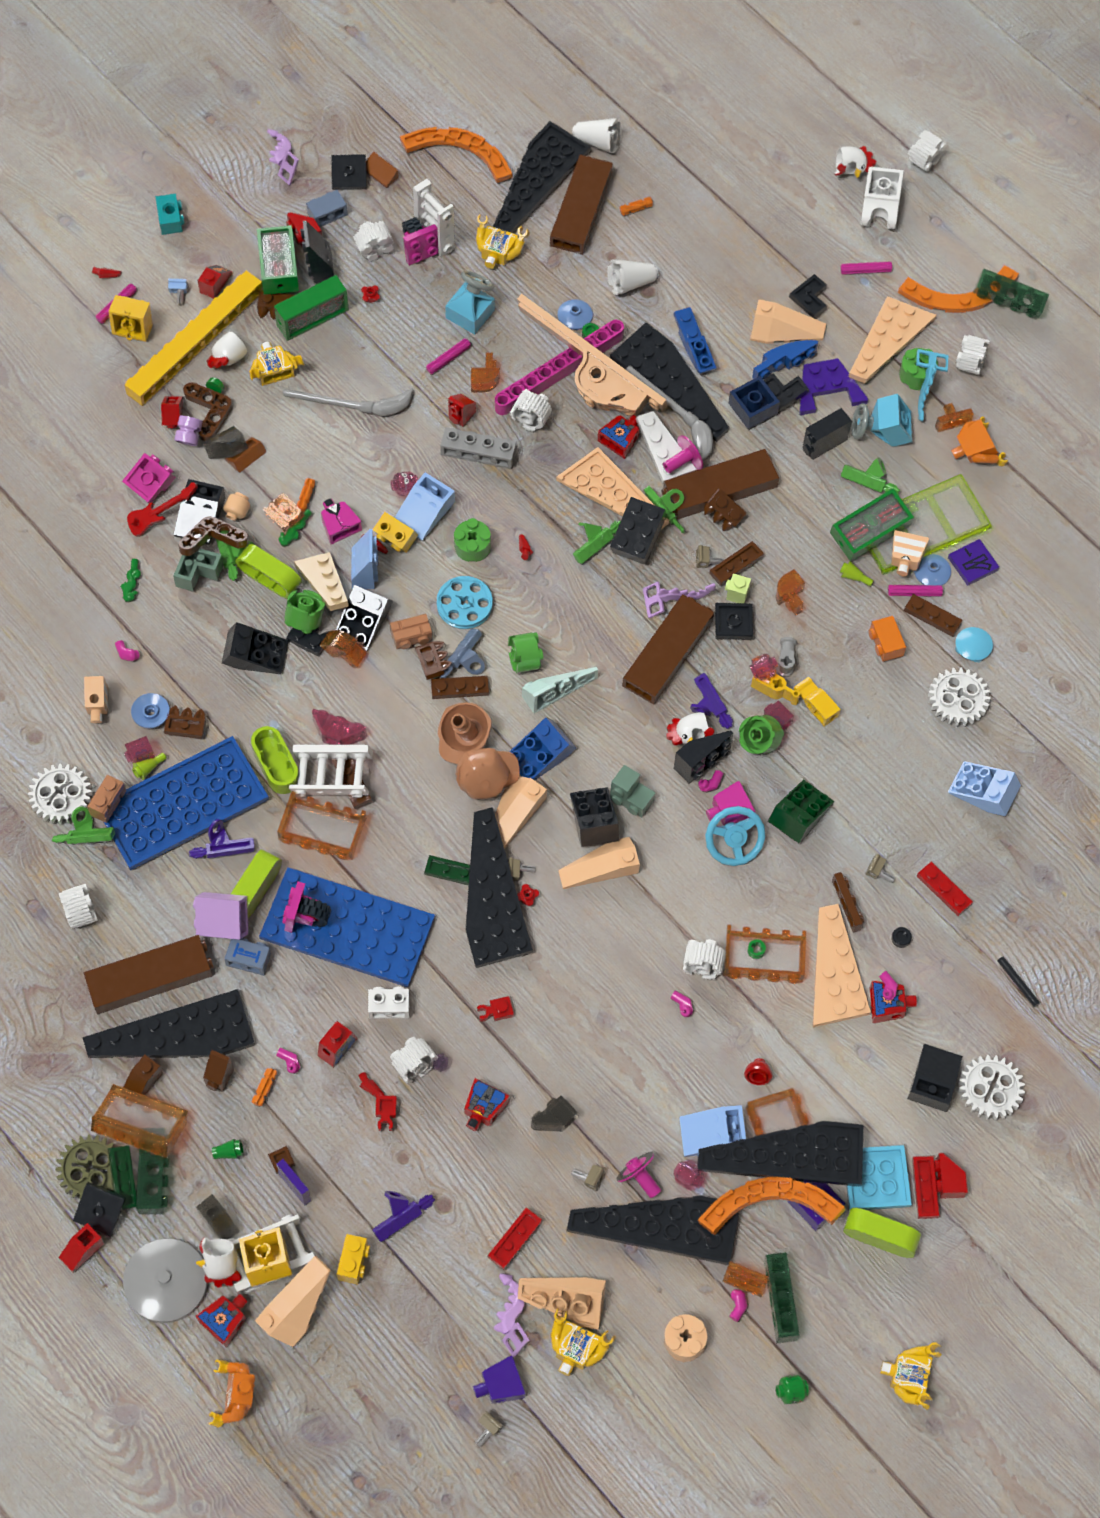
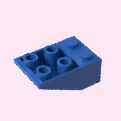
[509,717,576,781]

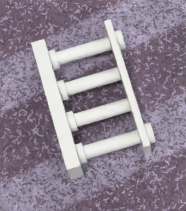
[413,179,454,257]
[289,745,373,798]
[228,1214,314,1295]

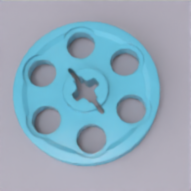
[437,576,493,629]

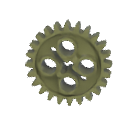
[56,1134,114,1199]

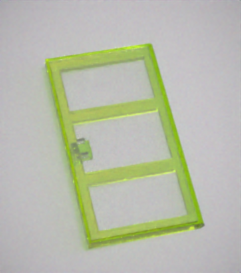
[869,474,992,575]

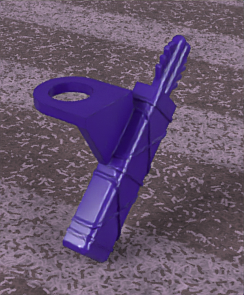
[690,673,733,729]
[189,819,255,859]
[372,1191,435,1242]

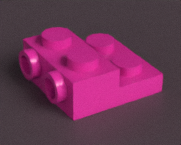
[122,453,176,503]

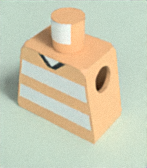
[891,530,929,576]
[84,676,108,724]

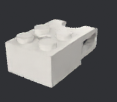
[861,167,904,229]

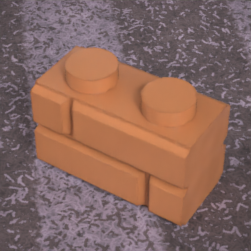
[390,614,432,649]
[87,775,126,823]

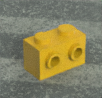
[373,512,418,553]
[336,1234,370,1285]

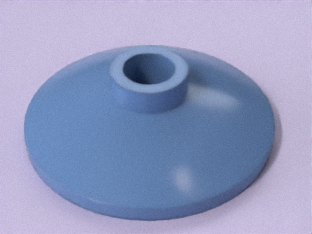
[558,299,593,330]
[914,554,951,586]
[131,693,170,729]

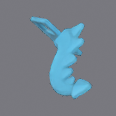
[916,349,949,421]

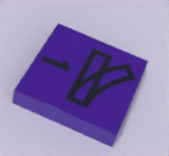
[948,539,1000,586]
[277,1159,311,1206]

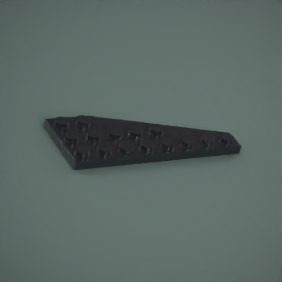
[493,121,591,233]
[610,322,729,442]
[465,807,533,968]
[82,989,255,1058]
[697,1121,864,1187]
[566,1195,739,1265]

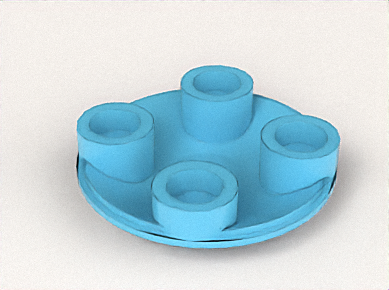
[955,627,993,663]

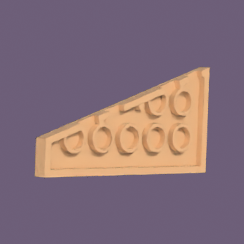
[849,296,936,383]
[556,447,669,529]
[812,904,871,1028]

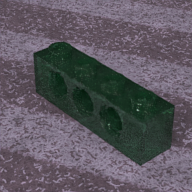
[973,269,1049,318]
[136,1128,170,1215]
[764,1252,800,1343]

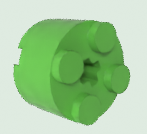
[899,348,938,390]
[454,518,491,562]
[284,590,325,633]
[508,632,543,673]
[739,715,784,754]

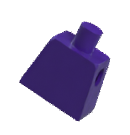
[472,1355,526,1404]

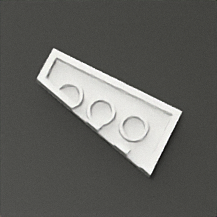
[636,411,697,483]

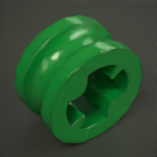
[747,939,766,959]

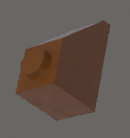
[203,1050,234,1091]
[121,1054,163,1104]

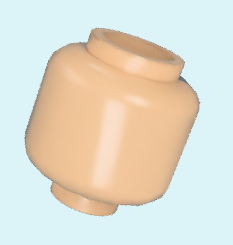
[223,492,250,521]

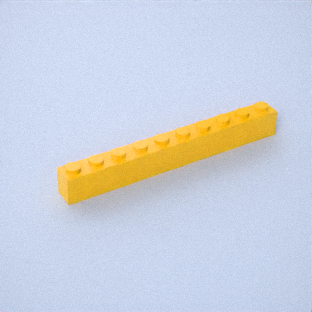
[125,270,263,406]

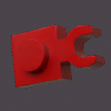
[477,996,514,1022]
[375,1095,397,1131]

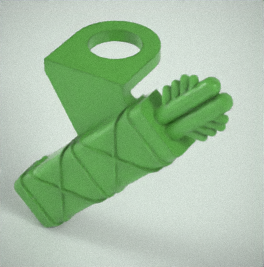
[841,457,900,495]
[644,486,685,533]
[573,521,621,564]
[216,531,255,581]
[52,806,115,844]

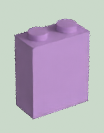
[193,892,248,940]

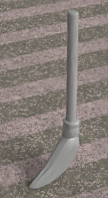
[626,366,713,463]
[283,388,413,416]

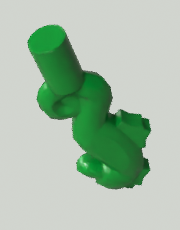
[278,509,312,546]
[120,559,141,602]

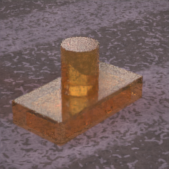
[935,403,974,432]

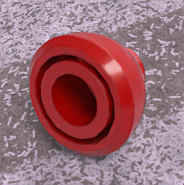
[744,1058,772,1085]

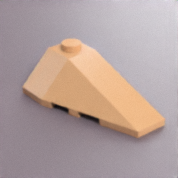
[750,299,826,344]
[495,776,547,849]
[558,837,640,889]
[255,1256,331,1347]
[518,1277,606,1330]

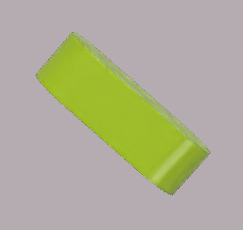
[236,544,302,599]
[251,726,299,794]
[230,849,282,918]
[843,1208,921,1258]

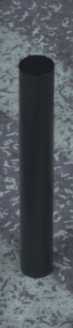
[997,956,1040,1008]

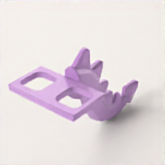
[267,129,299,185]
[643,582,716,619]
[494,1273,529,1358]

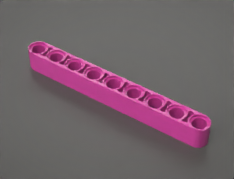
[495,320,624,415]

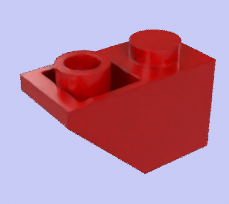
[286,212,322,247]
[448,394,476,427]
[934,1153,968,1199]
[59,1223,104,1273]

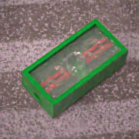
[257,225,299,295]
[274,275,349,341]
[830,488,914,561]

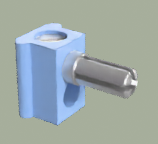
[168,279,188,305]

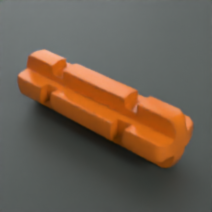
[620,197,653,216]
[296,478,315,512]
[252,1068,277,1106]

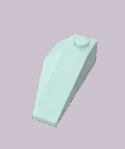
[522,667,598,714]

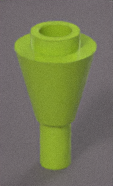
[839,561,873,586]
[132,753,166,780]

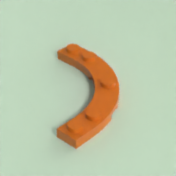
[400,127,513,183]
[898,265,1019,313]
[698,1177,845,1235]

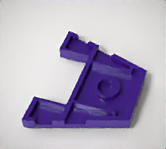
[799,358,868,415]

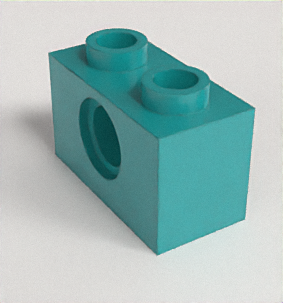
[155,193,185,235]

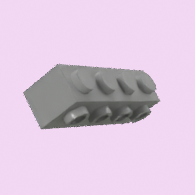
[440,427,516,469]

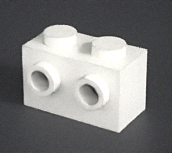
[368,987,409,1019]

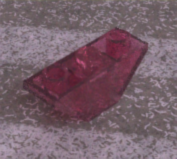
[312,709,367,745]

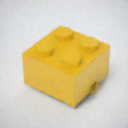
[109,295,153,342]
[239,1227,292,1287]

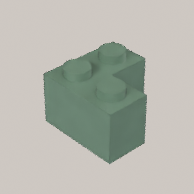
[173,548,223,591]
[610,765,655,818]

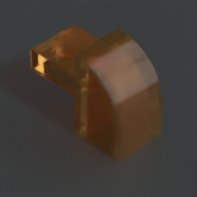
[471,353,500,393]
[776,569,805,616]
[320,630,367,668]

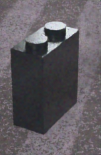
[802,408,852,460]

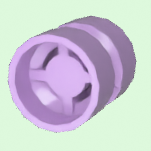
[174,415,203,446]

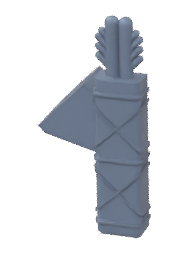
[440,629,485,678]

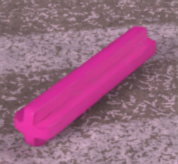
[840,261,892,274]
[95,283,137,324]
[426,338,471,374]
[888,585,943,596]

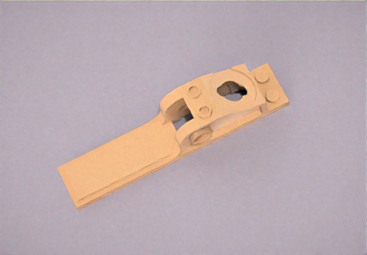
[517,293,667,417]

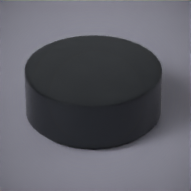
[891,927,912,948]

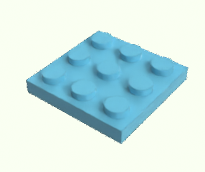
[846,1145,912,1211]

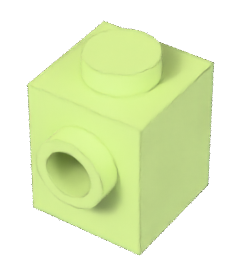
[725,574,751,603]

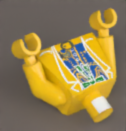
[476,214,530,269]
[249,342,304,386]
[551,1308,616,1376]
[880,1342,942,1409]

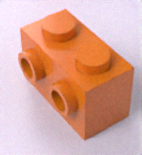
[868,616,906,662]

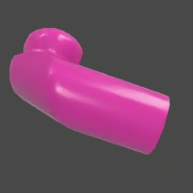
[115,640,140,661]
[698,770,724,792]
[879,971,898,1000]
[670,990,693,1017]
[276,1047,300,1073]
[729,1289,748,1322]

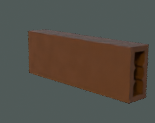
[550,155,613,255]
[662,449,779,520]
[622,594,714,705]
[83,934,214,1015]

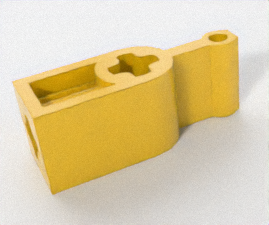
[751,666,801,705]
[794,677,841,727]

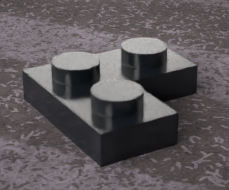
[789,274,827,319]
[764,373,809,412]

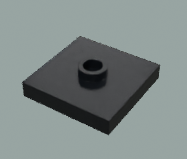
[331,154,367,190]
[715,603,753,640]
[73,1182,126,1237]

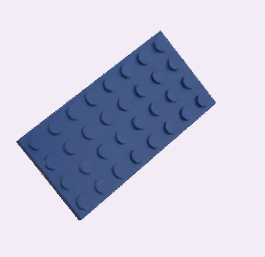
[103,736,269,871]
[259,867,435,988]

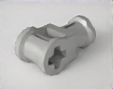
[777,637,797,677]

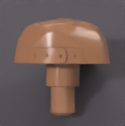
[438,702,492,765]
[455,748,520,799]

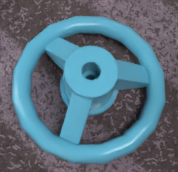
[705,806,766,866]

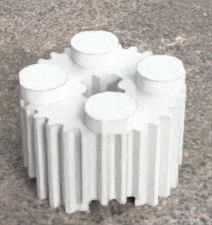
[908,130,947,172]
[353,221,393,261]
[956,335,990,375]
[510,389,552,432]
[59,884,98,929]
[683,939,726,980]
[390,1036,438,1084]

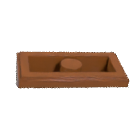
[366,152,398,188]
[225,437,266,473]

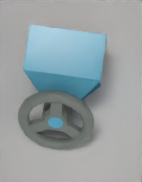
[445,271,495,335]
[851,394,912,447]

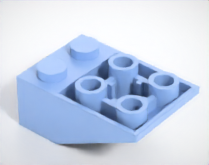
[395,472,455,541]
[351,529,378,589]
[948,761,1021,816]
[679,1105,746,1157]

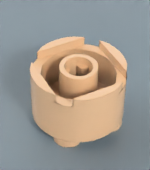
[664,1315,707,1362]

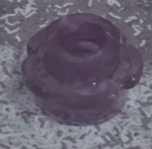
[433,1052,448,1072]

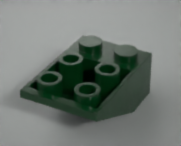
[767,779,834,844]

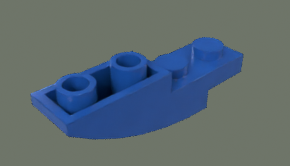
[673,307,716,374]
[752,340,818,380]

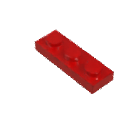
[917,862,973,917]
[912,1156,939,1219]
[488,1208,542,1270]

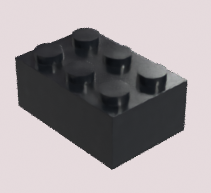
[610,497,667,565]

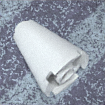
[572,118,622,153]
[607,259,658,295]

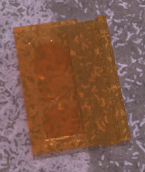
[263,493,305,532]
[722,1261,769,1297]

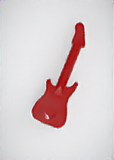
[127,482,198,537]

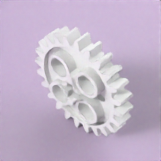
[928,668,990,726]
[28,764,92,825]
[958,1055,1025,1120]

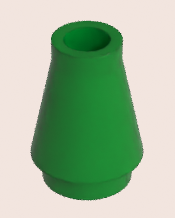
[212,1139,244,1159]

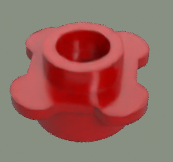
[361,285,380,303]
[517,884,539,906]

